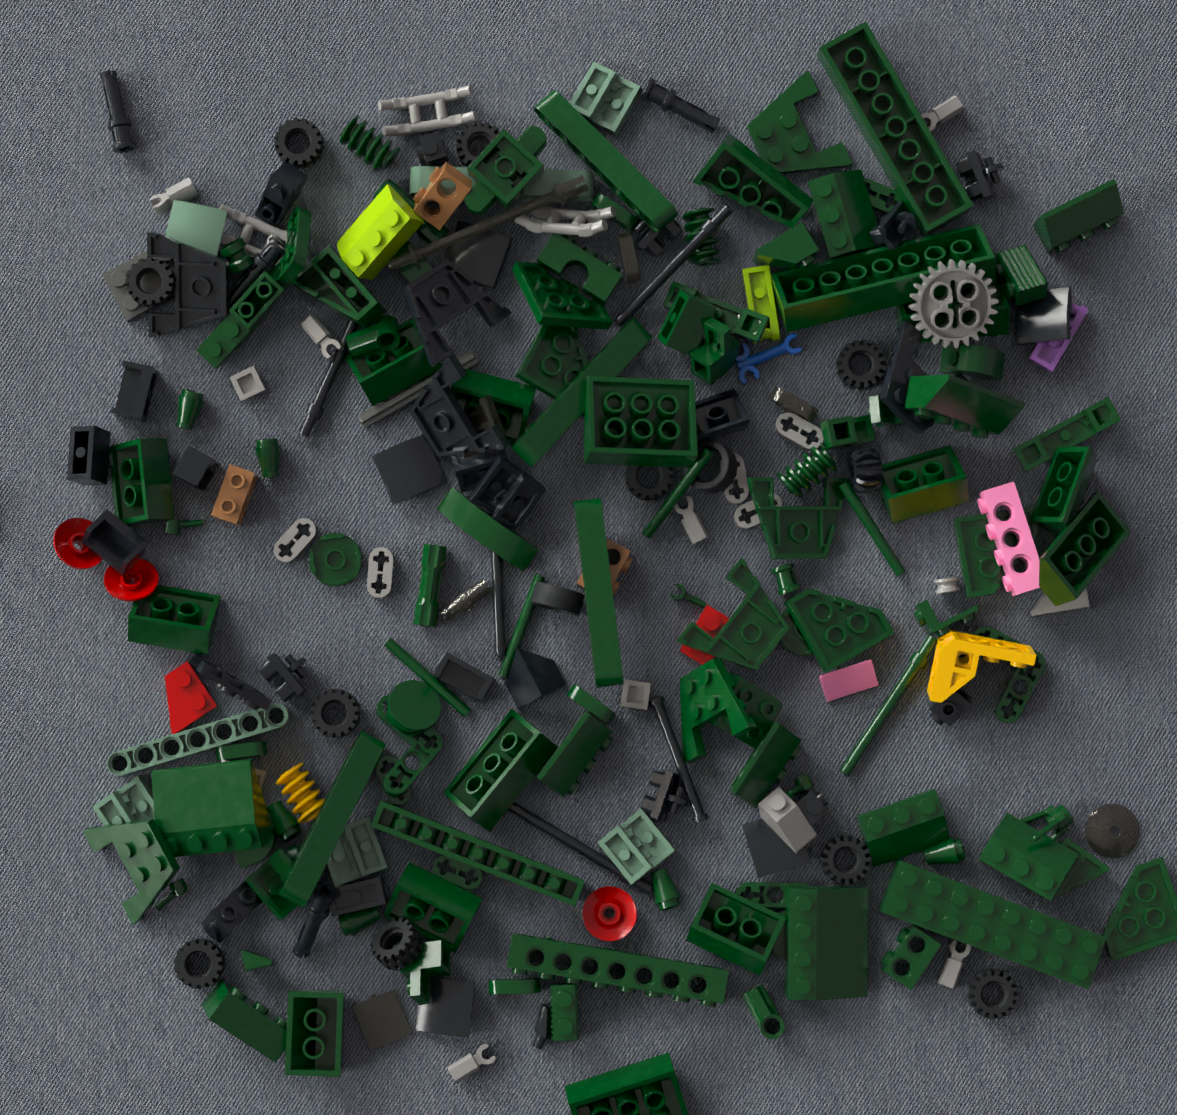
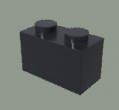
[67,425,111,486]

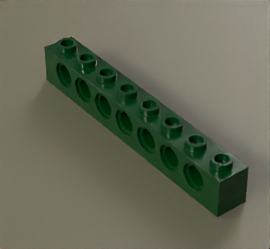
[371,800,585,906]
[506,932,729,1007]

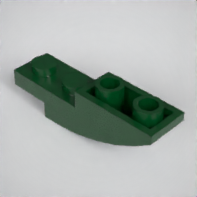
[196,271,285,369]

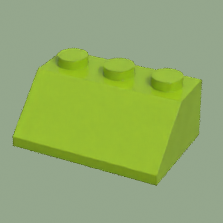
[336,184,424,280]

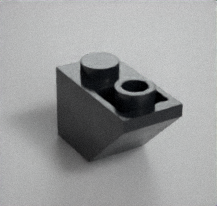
[255,162,308,228]

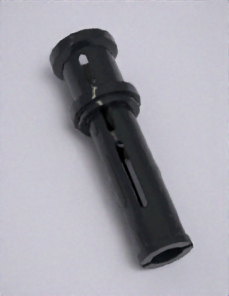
[100,70,137,153]
[641,78,721,134]
[229,236,286,308]
[293,882,338,958]

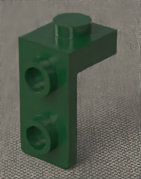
[913,600,980,636]

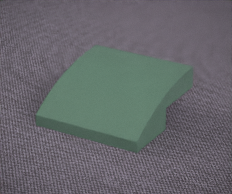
[570,61,643,135]
[165,200,227,256]
[92,775,155,826]
[597,808,677,885]
[326,817,388,887]

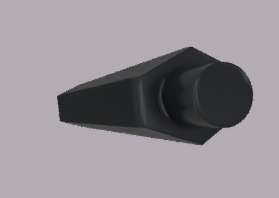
[532,1003,552,1050]

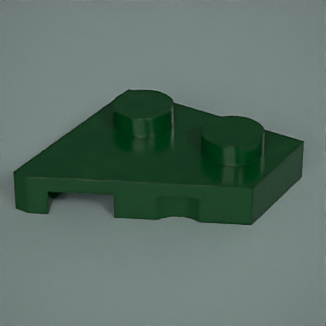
[1055,837,1110,898]

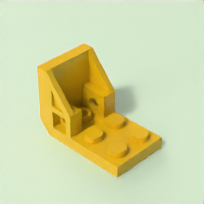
[927,630,1036,703]

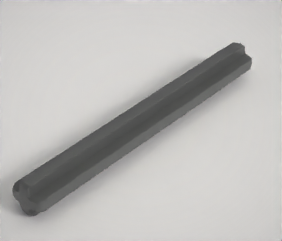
[358,350,478,428]

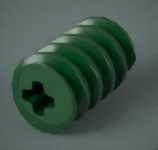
[340,115,400,172]
[683,208,722,266]
[777,442,838,498]

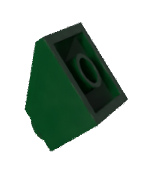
[752,223,819,269]

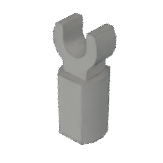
[921,95,964,133]
[149,177,198,216]
[301,315,344,361]
[673,496,709,545]
[937,939,971,989]
[447,1043,496,1083]

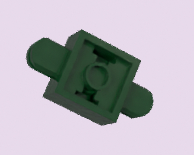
[465,126,547,215]

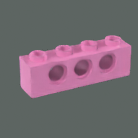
[977,481,1040,596]

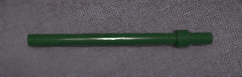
[840,635,937,776]

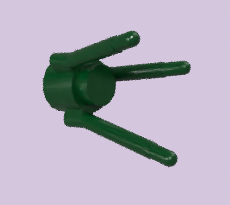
[1020,804,1074,841]

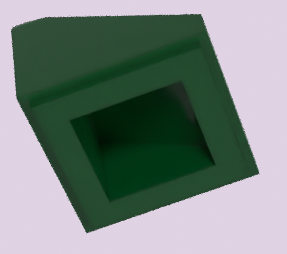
[241,950,275,971]

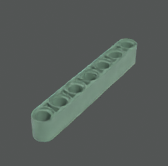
[409,166,594,202]
[107,703,291,776]

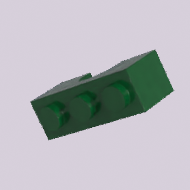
[537,233,622,306]

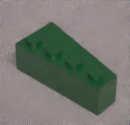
[692,133,813,228]

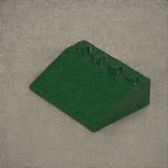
[584,376,698,468]
[151,759,274,857]
[785,886,869,1000]
[564,1052,689,1115]

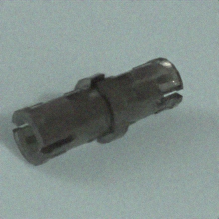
[439,578,493,624]

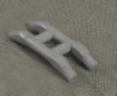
[378,85,478,137]
[515,200,616,237]
[219,204,287,267]

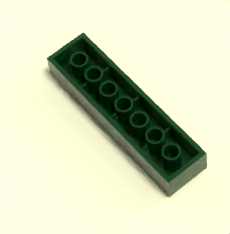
[817,21,974,237]
[771,224,996,332]
[878,859,1107,989]

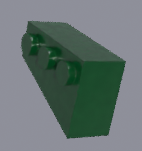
[291,246,387,328]
[202,978,287,1063]

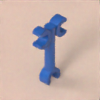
[735,334,802,385]

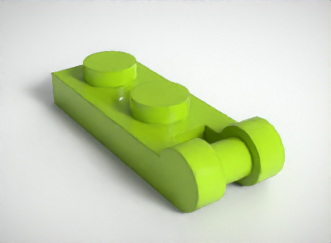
[742,265,780,344]

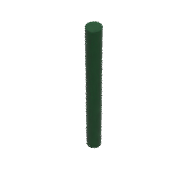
[642,448,714,539]
[839,480,905,577]
[498,574,545,679]
[384,638,471,717]

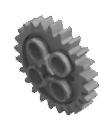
[909,259,998,349]

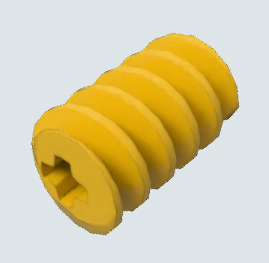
[276,762,325,823]

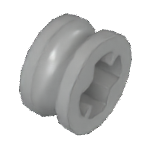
[934,577,960,594]

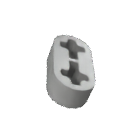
[775,412,823,451]
[720,453,749,505]
[733,493,782,530]
[273,518,317,563]
[367,547,394,599]

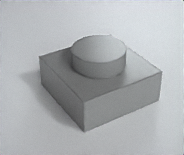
[229,366,266,403]
[620,679,651,710]

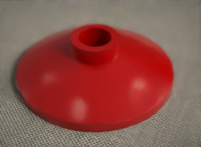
[53,518,102,569]
[104,559,159,601]
[582,886,637,941]

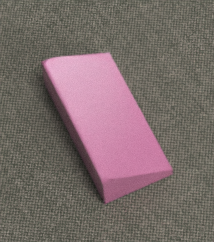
[818,659,878,702]

